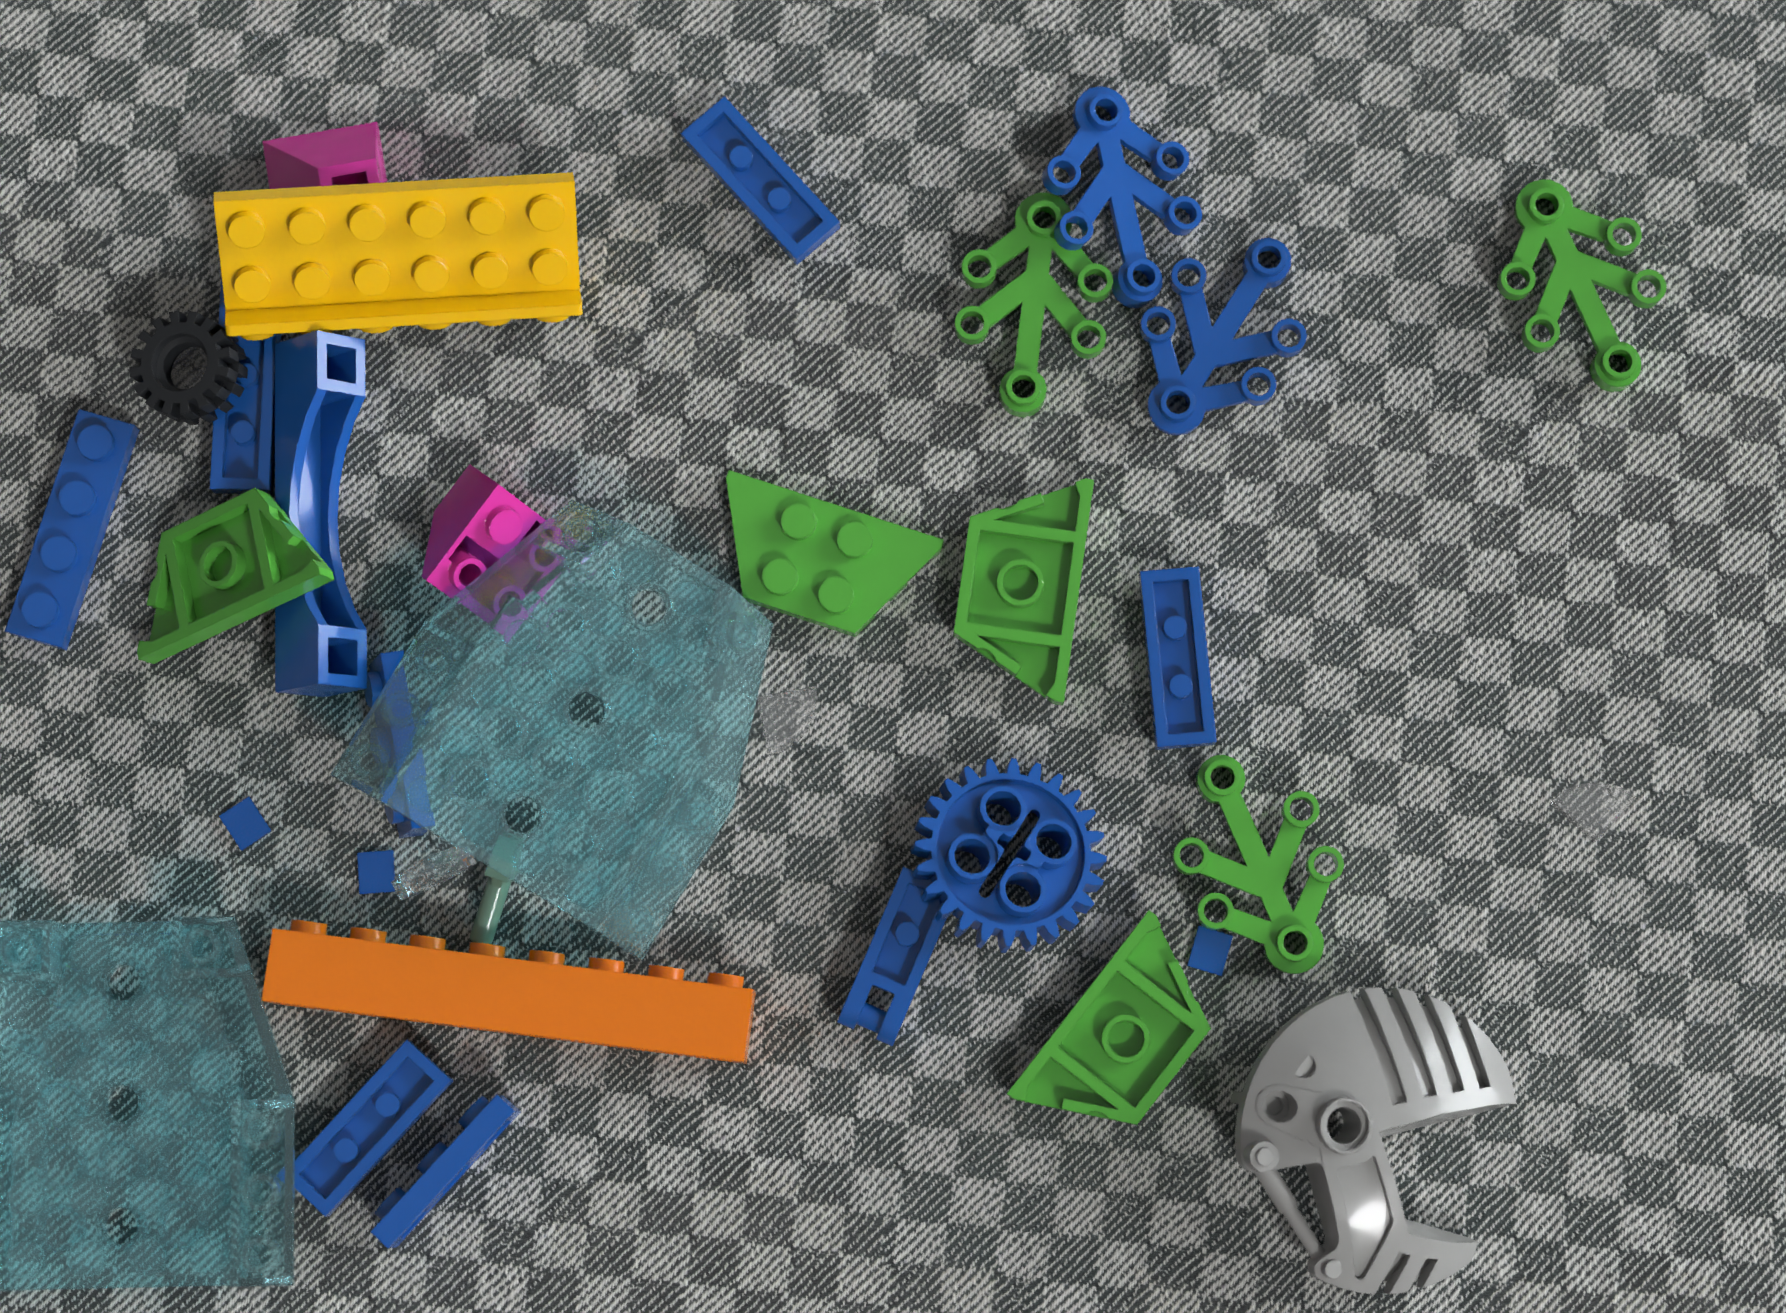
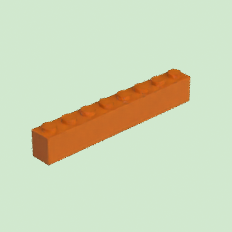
[261,920,756,1064]

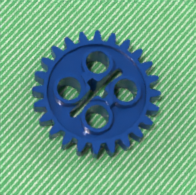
[910,758,1107,953]

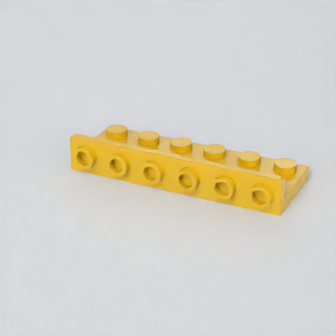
[213,172,583,341]

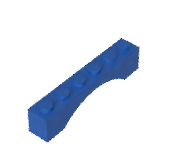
[275,330,367,697]

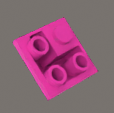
[262,122,387,189]
[421,464,581,641]

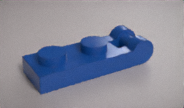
[837,867,947,1047]

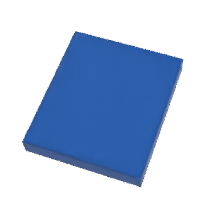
[219,796,272,851]
[357,850,396,895]
[1187,926,1233,976]

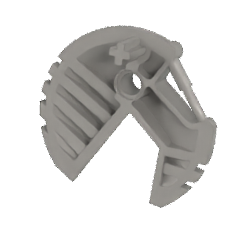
[1231,987,1517,1294]

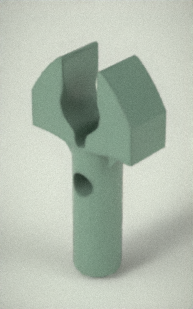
[470,832,527,944]

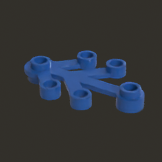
[1042,87,1202,308]
[1140,238,1307,435]

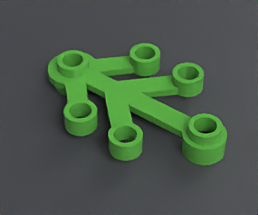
[1497,179,1667,392]
[954,192,1113,417]
[1172,755,1344,974]

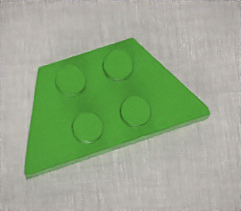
[726,470,944,637]
[953,478,1094,706]
[137,488,334,664]
[1006,910,1211,1125]

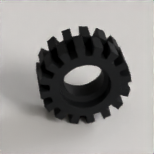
[129,310,248,425]

